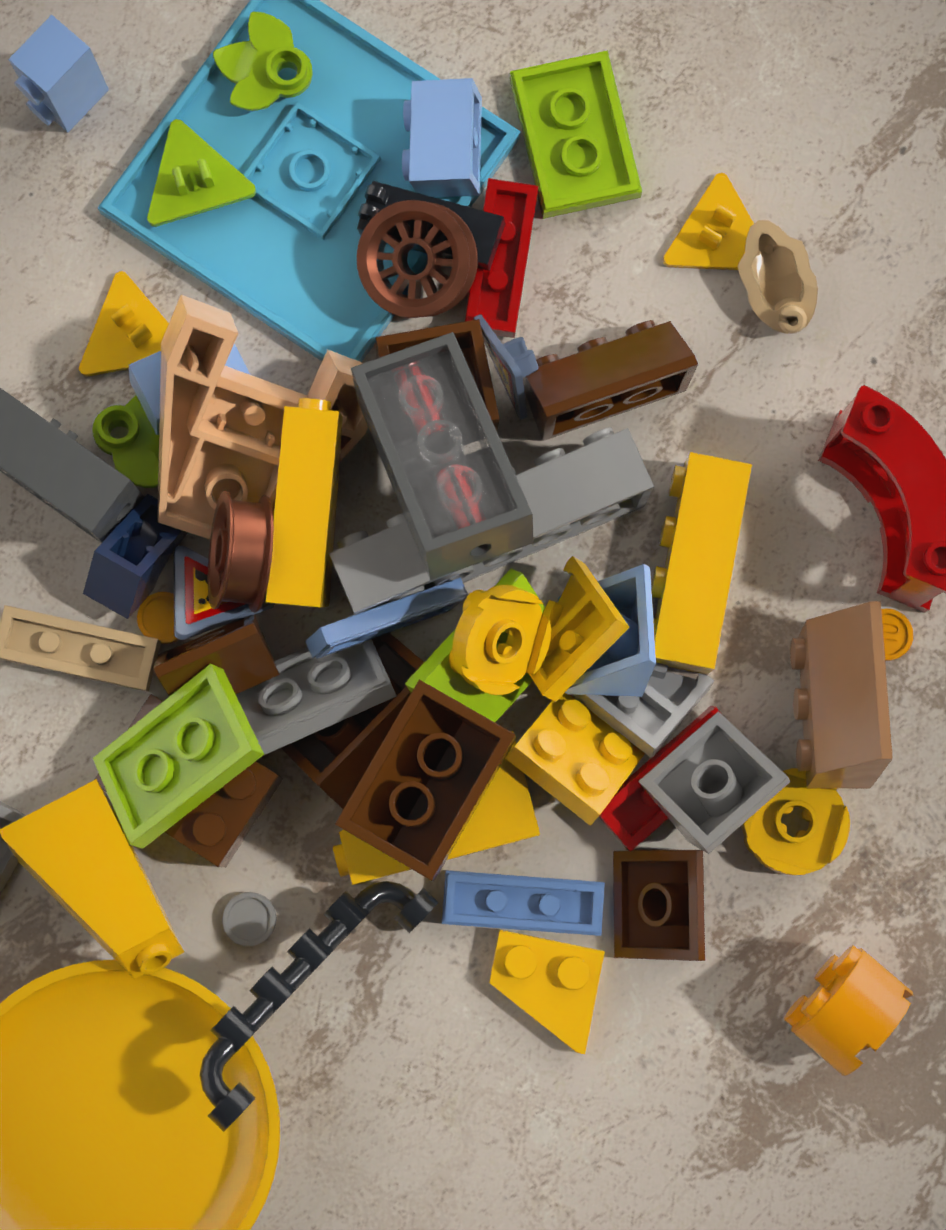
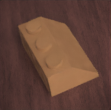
[790,601,893,789]

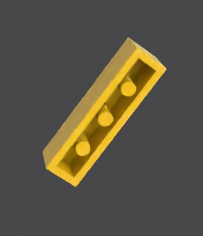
[651,452,752,675]

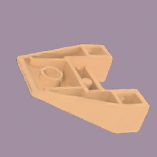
[158,295,368,539]

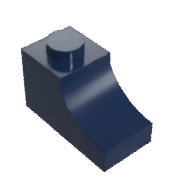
[83,494,188,619]

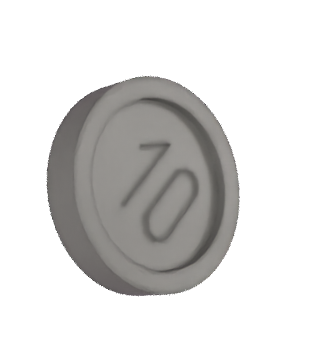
[222,892,277,946]

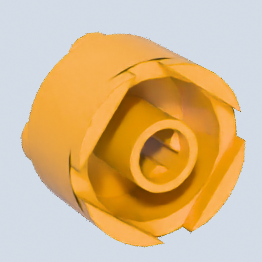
[784,945,913,1076]

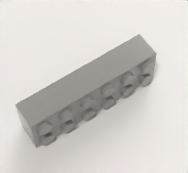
[329,428,654,615]

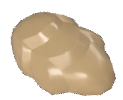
[738,220,818,334]

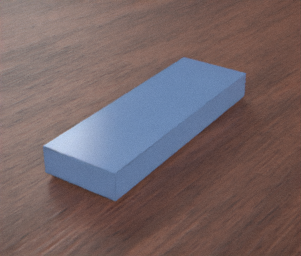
[305,577,468,659]
[442,870,605,936]

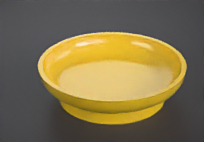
[0,959,280,1230]

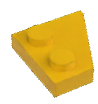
[529,556,630,702]
[489,929,605,1054]

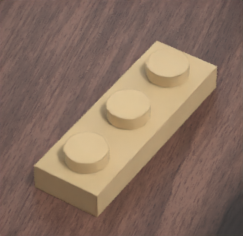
[0,605,161,692]

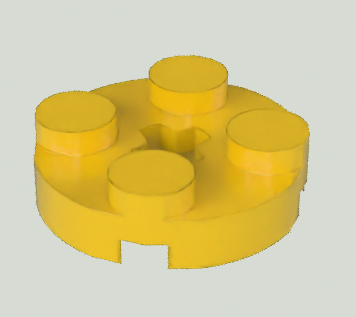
[449,585,551,695]
[741,768,850,875]

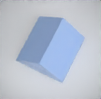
[558,564,656,697]

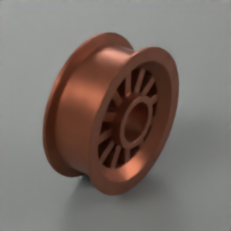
[357,200,478,318]
[207,491,274,613]

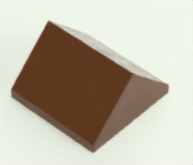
[153,614,280,696]
[613,850,705,961]

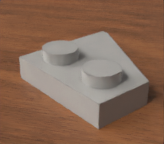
[570,662,715,758]

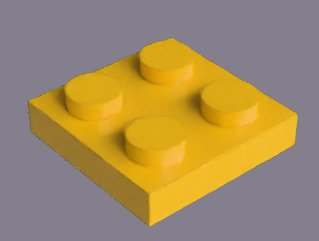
[506,693,645,826]

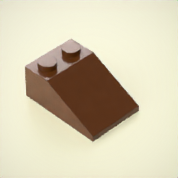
[94,694,283,868]

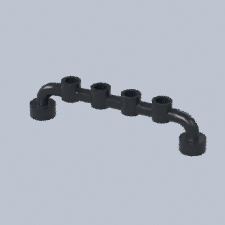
[200,881,439,1132]

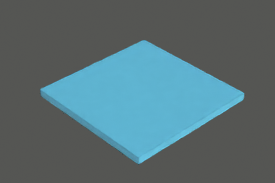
[98,0,521,362]

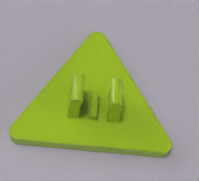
[147,119,256,227]

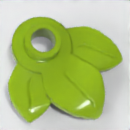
[213,11,313,111]
[92,395,159,488]

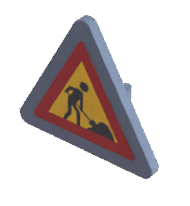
[473,314,539,420]
[173,546,275,640]

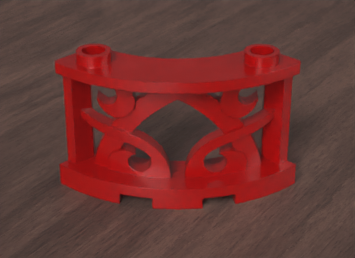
[818,385,946,613]

